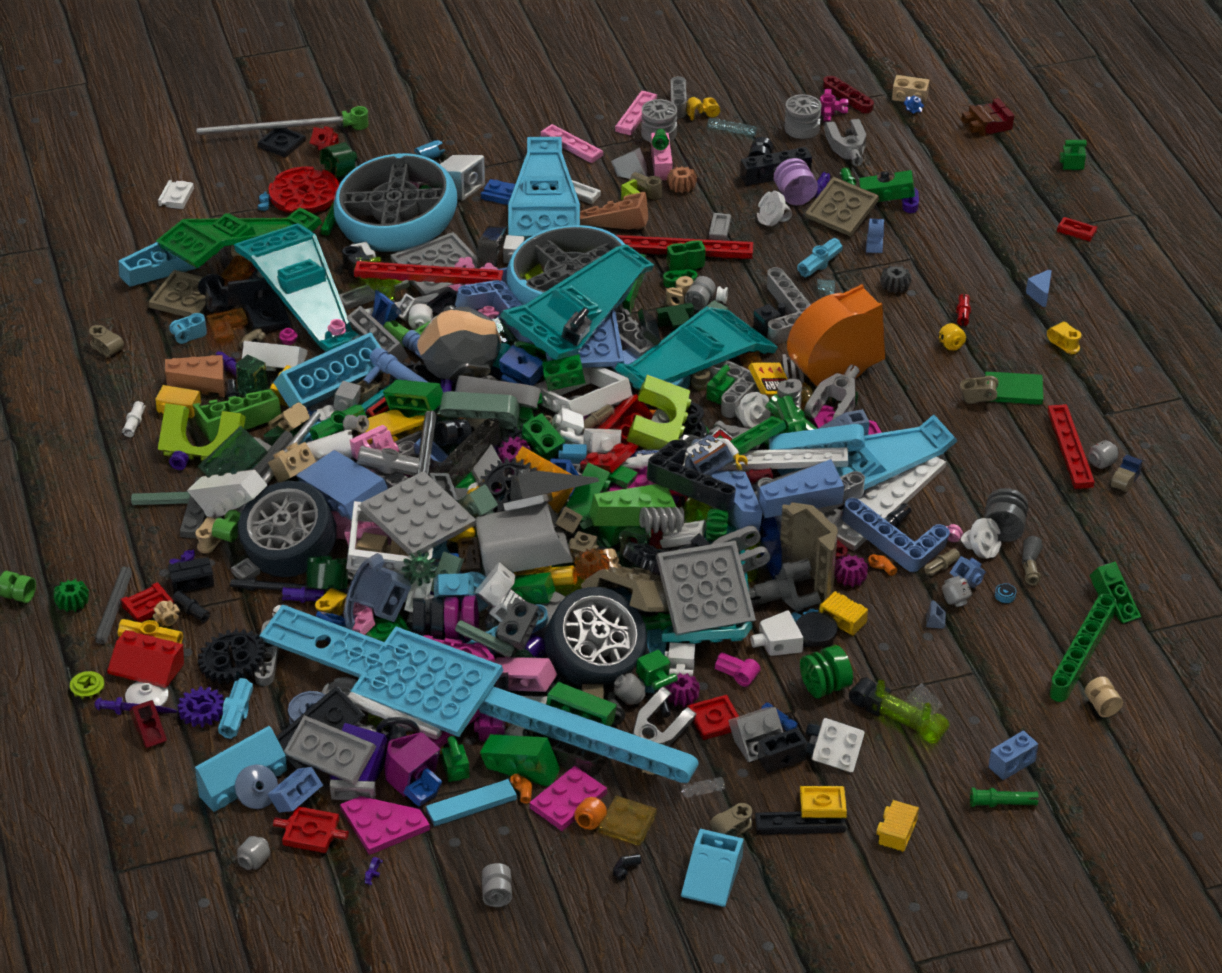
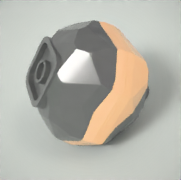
[417,306,501,386]

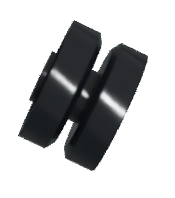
[412,598,444,640]

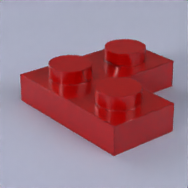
[580,443,635,473]

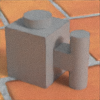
[334,381,361,411]

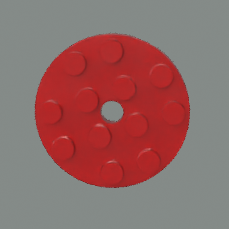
[269,167,339,213]

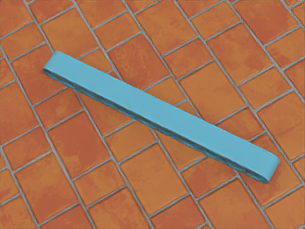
[478,687,699,783]

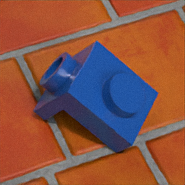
[403,768,442,807]

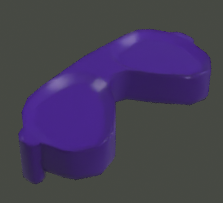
[169,550,195,565]
[365,857,383,885]

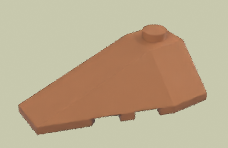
[580,192,648,230]

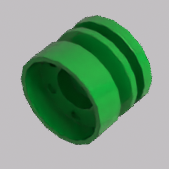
[800,645,853,698]

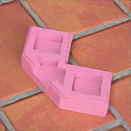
[343,602,375,635]

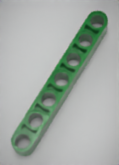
[1050,594,1116,702]

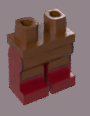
[961,98,1015,136]

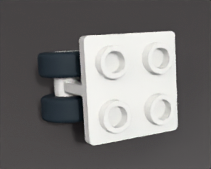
[805,718,865,772]

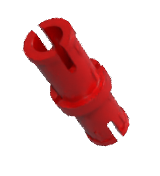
[956,294,971,326]

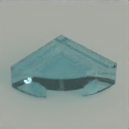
[817,279,836,295]

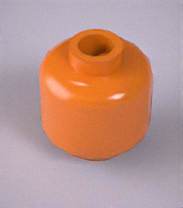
[574,797,607,830]

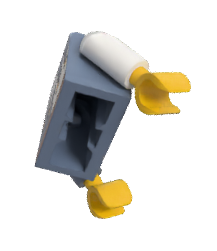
[684,435,748,476]

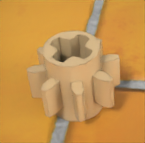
[153,600,180,627]

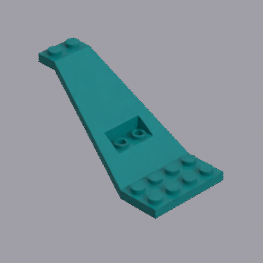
[234,223,361,352]
[615,306,778,390]

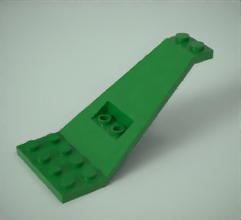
[156,207,322,268]

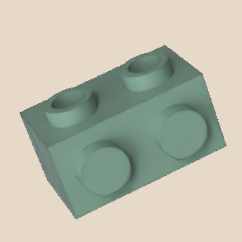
[457,484,498,518]

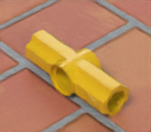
[513,566,577,587]
[117,619,183,644]

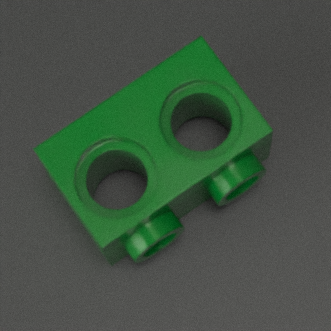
[542,354,586,391]
[521,413,565,461]

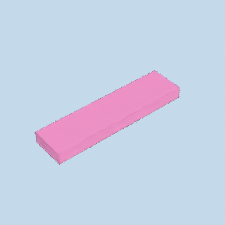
[615,91,657,135]
[541,124,603,163]

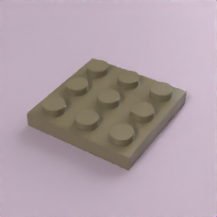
[805,177,879,236]
[148,270,207,317]

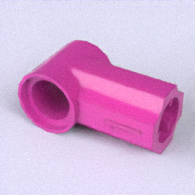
[715,652,761,687]

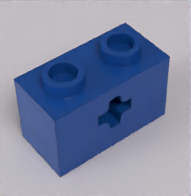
[499,345,544,386]

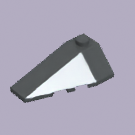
[510,468,599,501]

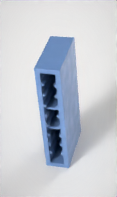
[296,450,388,520]

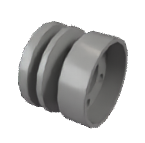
[784,94,822,139]
[641,99,677,143]

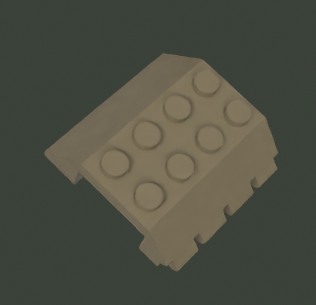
[779,502,838,604]
[581,567,669,612]

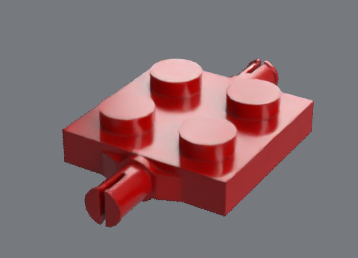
[273,806,349,853]

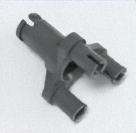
[748,558,821,612]

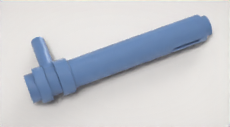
[363,348,444,408]

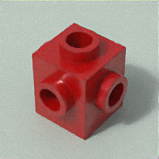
[309,126,339,151]

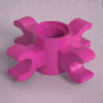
[820,89,848,122]

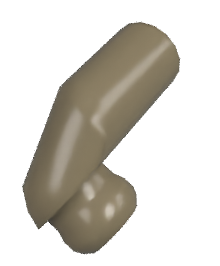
[239,329,266,349]

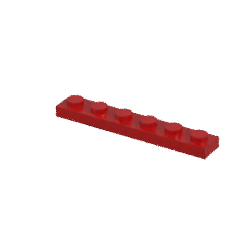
[1047,404,1095,489]

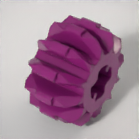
[498,437,531,464]
[834,554,868,588]
[664,672,700,707]

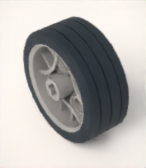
[238,481,337,577]
[544,587,647,689]

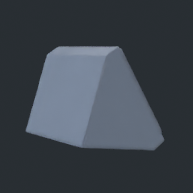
[926,600,946,629]

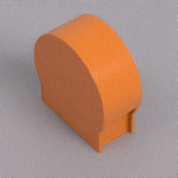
[787,284,885,386]

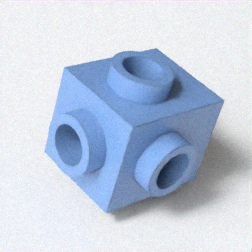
[950,556,986,588]

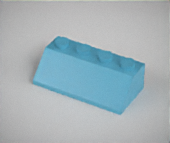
[195,726,287,812]

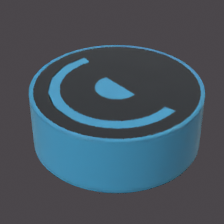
[995,584,1016,603]

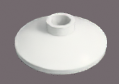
[125,681,168,706]

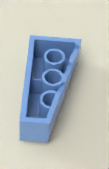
[759,459,844,518]
[709,470,763,532]

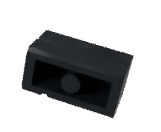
[168,557,214,594]

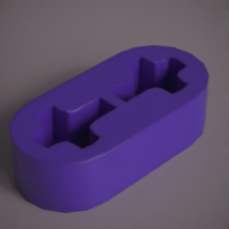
[902,188,919,213]

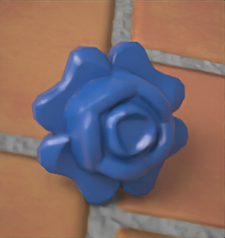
[904,95,924,114]

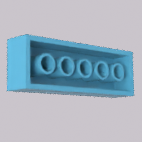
[273,332,383,408]

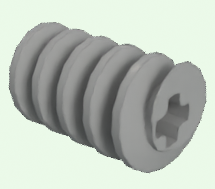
[777,379,802,409]
[639,507,684,533]

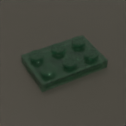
[198,426,268,478]

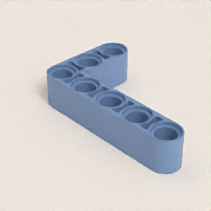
[455,280,534,344]
[842,498,950,572]

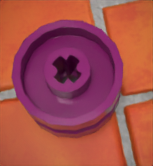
[444,595,479,642]

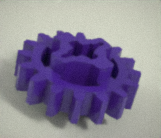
[178,686,224,728]

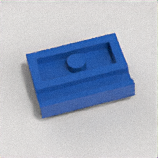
[481,179,515,205]

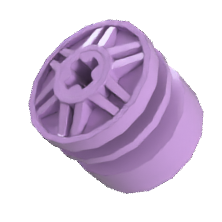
[774,158,818,206]

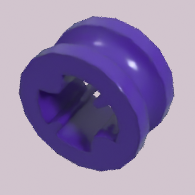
[169,451,189,470]

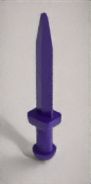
[94,697,177,715]

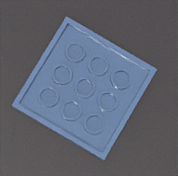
[545,308,624,368]

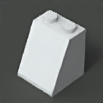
[431,155,485,201]

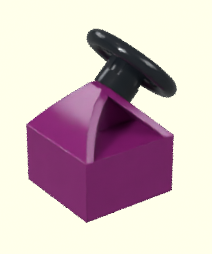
[376,717,440,797]

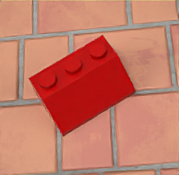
[596,394,653,450]
[107,630,184,688]

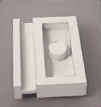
[158,180,194,209]
[660,520,706,548]

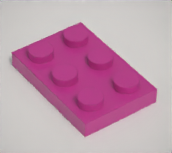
[530,766,607,831]

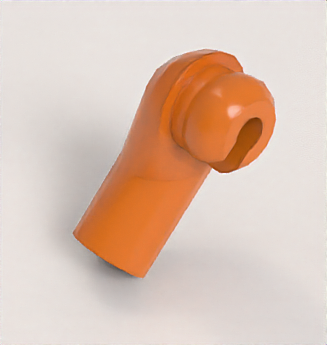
[868,554,897,576]
[510,774,532,804]

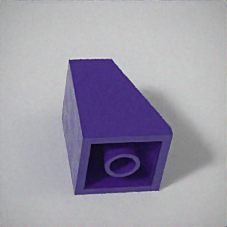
[328,723,389,782]

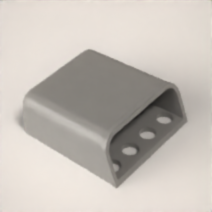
[475,502,573,576]

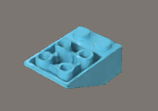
[681,829,744,907]

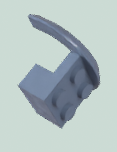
[344,553,411,630]

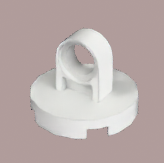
[757,191,792,226]
[735,392,771,429]
[961,518,1001,559]

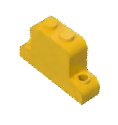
[358,410,425,445]

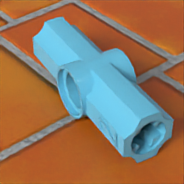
[797,238,843,278]
[218,678,253,739]

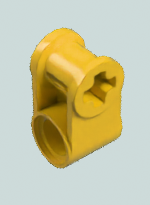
[1047,322,1082,354]
[315,588,347,615]

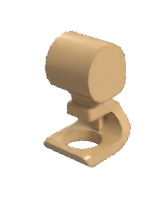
[666,276,693,306]

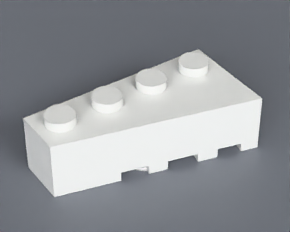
[187,470,267,519]

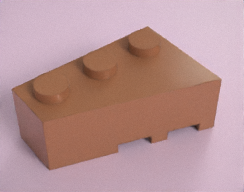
[165,355,225,397]

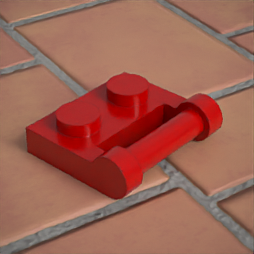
[120,582,174,623]

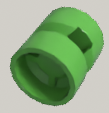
[0,571,36,603]

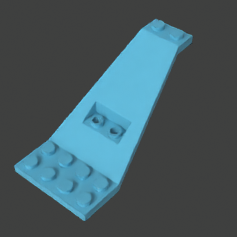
[508,137,580,239]
[777,415,957,490]

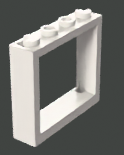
[534,367,632,416]
[346,501,433,577]

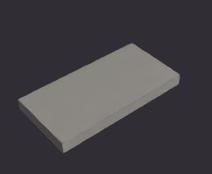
[284,715,376,785]

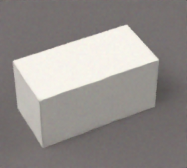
[398,294,418,321]

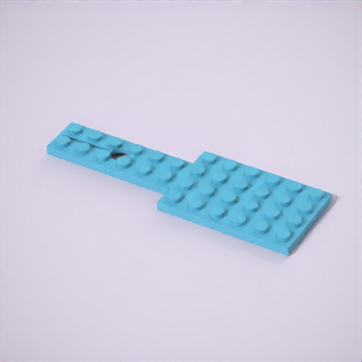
[260,604,504,737]

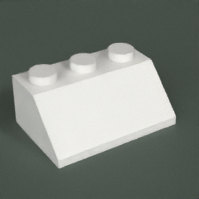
[241,341,308,372]

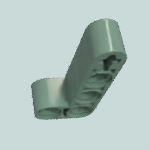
[440,391,520,430]

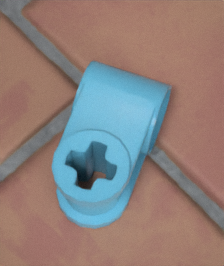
[169,313,207,344]

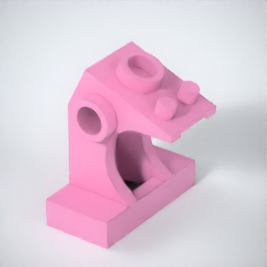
[349,425,399,460]

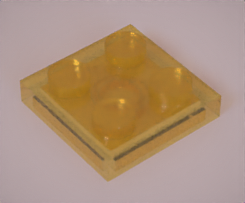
[599,796,657,846]

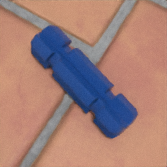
[761,702,798,731]

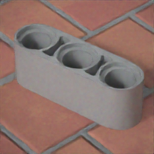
[670,76,686,119]

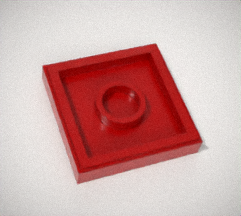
[687,694,739,740]

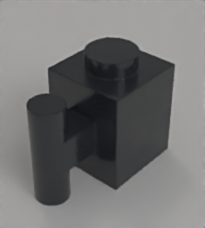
[753,303,786,337]
[561,308,592,347]

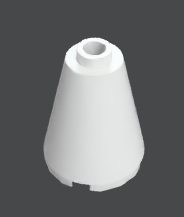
[306,430,354,462]

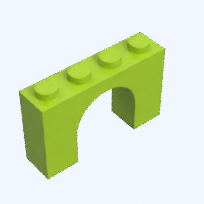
[627,375,691,452]
[158,403,246,464]

